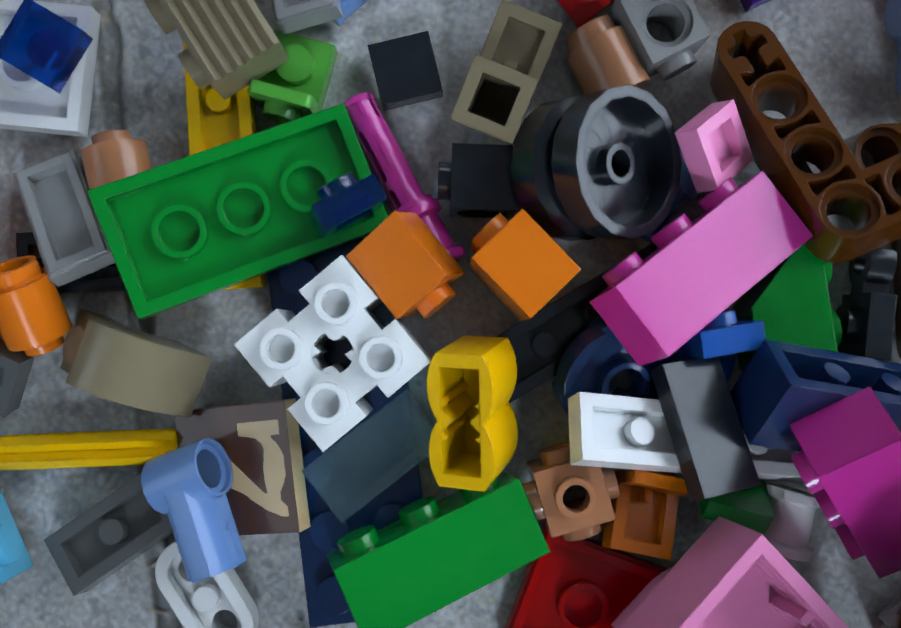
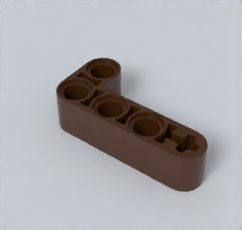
[710,21,901,263]

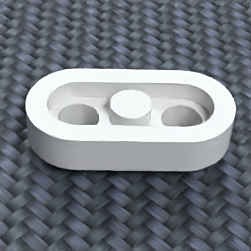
[155,541,259,628]

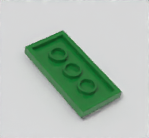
[87,103,388,320]

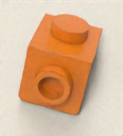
[601,469,689,560]

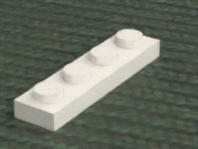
[568,392,803,482]

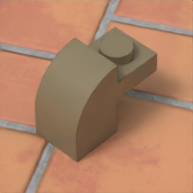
[450,0,563,145]
[60,309,212,418]

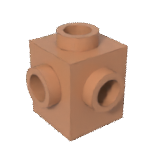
[522,441,620,541]

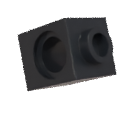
[438,143,521,219]

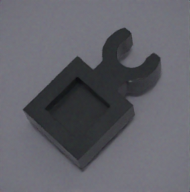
[836,248,898,360]

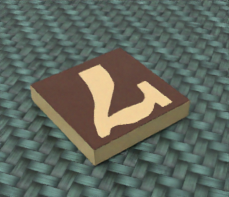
[174,398,311,535]

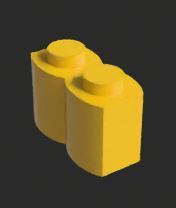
[427,335,518,492]

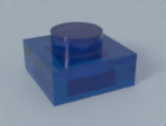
[0,0,93,94]
[310,173,387,238]

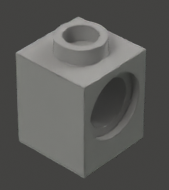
[608,0,711,81]

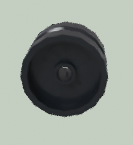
[510,85,682,241]

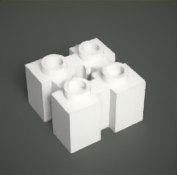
[234,255,432,452]

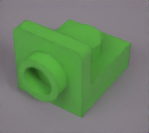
[247,29,338,124]

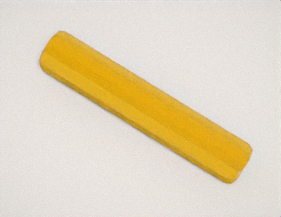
[0,428,178,471]

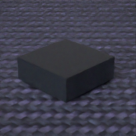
[368,31,443,111]

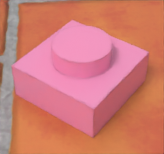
[675,99,754,193]

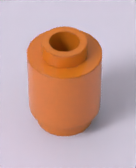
[0,255,73,356]

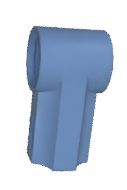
[141,438,247,583]

